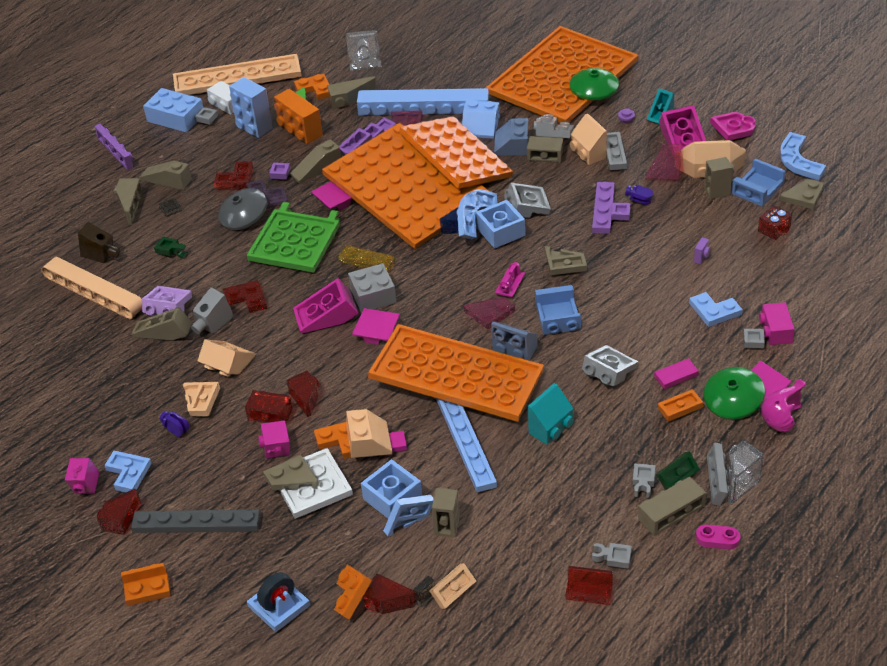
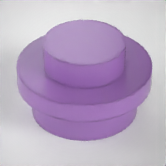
[618,108,635,124]

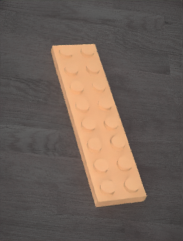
[173,54,302,95]

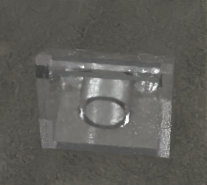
[346,30,381,70]
[727,440,764,504]

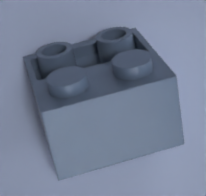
[491,322,538,361]

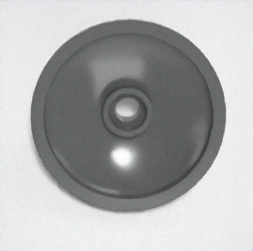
[218,188,267,230]

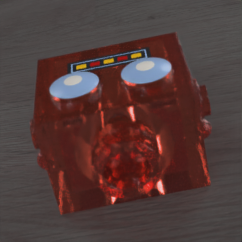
[758,205,792,240]

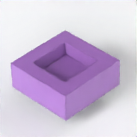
[269,162,290,179]
[611,203,630,220]
[694,237,710,264]

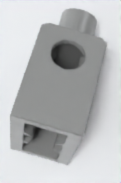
[191,287,234,334]

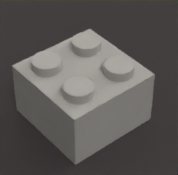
[348,263,396,313]

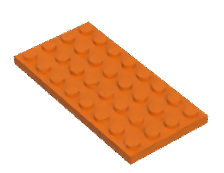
[368,324,544,422]

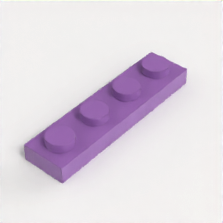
[94,124,134,170]
[592,182,615,234]

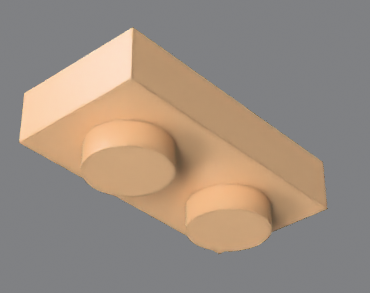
[429,563,476,609]

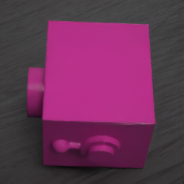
[258,421,290,458]
[65,458,100,494]

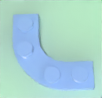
[780,132,826,181]
[457,189,497,240]

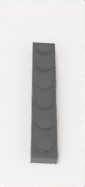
[131,509,260,533]

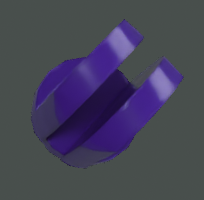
[625,185,653,205]
[160,411,189,437]

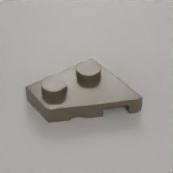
[780,179,824,209]
[263,455,319,490]

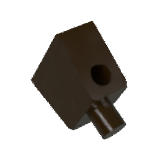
[78,222,120,263]

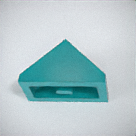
[647,88,675,124]

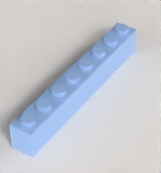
[357,88,489,115]

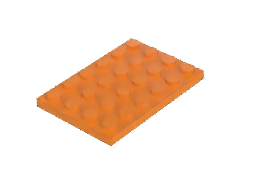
[399,117,513,189]

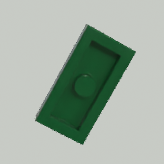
[656,451,700,490]

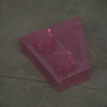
[391,111,423,126]
[645,143,682,179]
[463,297,515,330]

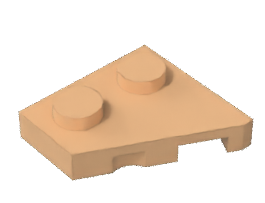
[183,382,220,416]

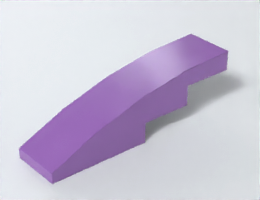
[339,117,396,155]

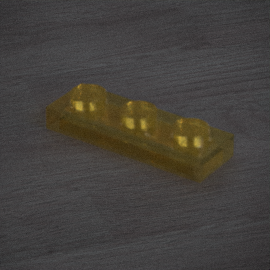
[338,245,395,273]

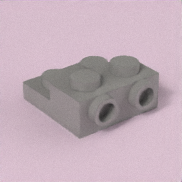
[534,114,574,138]
[504,183,551,218]
[582,345,638,386]

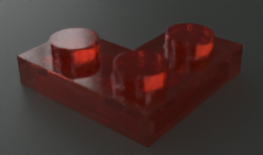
[214,162,253,189]
[222,280,267,313]

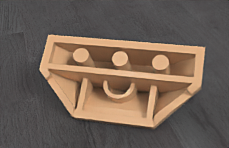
[675,140,746,178]

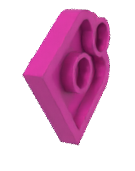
[710,112,756,140]

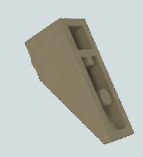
[327,76,376,109]
[290,139,341,184]
[139,161,192,190]
[114,178,143,225]
[131,307,193,340]

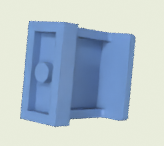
[732,159,785,207]
[535,285,581,335]

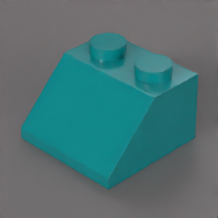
[528,383,574,445]

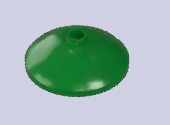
[570,68,619,100]
[704,367,765,420]

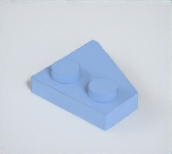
[383,495,434,536]

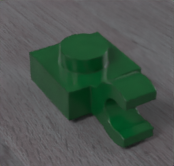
[154,237,188,258]

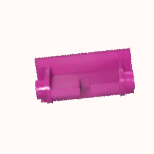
[495,262,525,298]

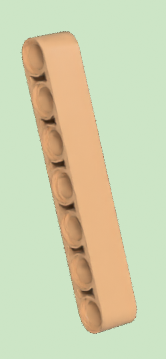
[41,257,142,319]

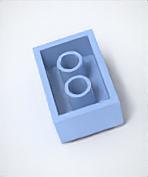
[229,77,273,138]
[143,88,203,133]

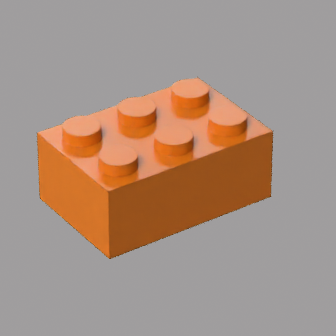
[274,89,323,145]

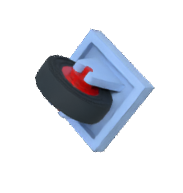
[247,572,310,632]

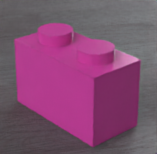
[759,302,795,345]

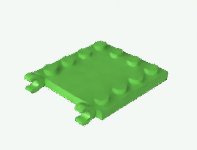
[247,202,340,273]

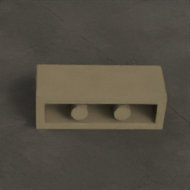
[638,476,706,536]

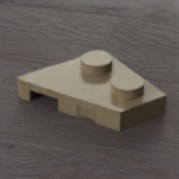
[545,246,587,275]

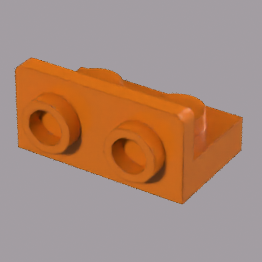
[121,563,171,606]

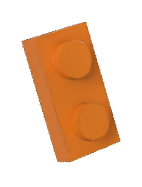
[658,389,703,422]

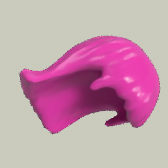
[761,379,806,432]

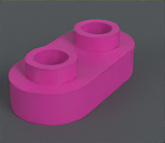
[696,524,740,550]

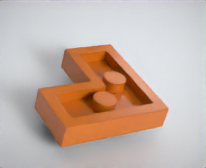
[294,74,329,100]
[314,422,351,459]
[334,564,372,620]

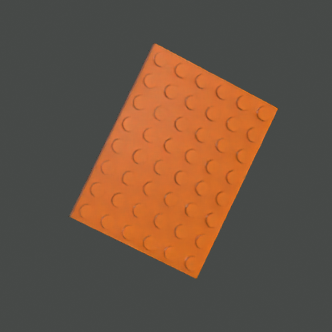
[486,26,639,123]
[322,123,489,249]

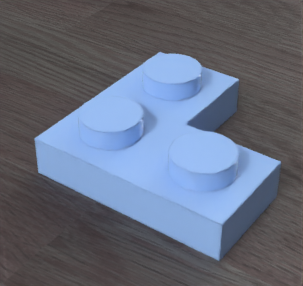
[689,292,742,327]
[105,451,152,494]

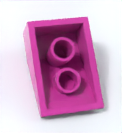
[659,105,706,156]
[293,278,358,333]

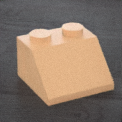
[570,114,607,165]
[198,339,256,377]
[346,409,392,458]

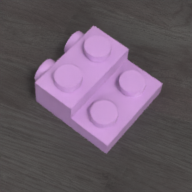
[142,286,192,316]

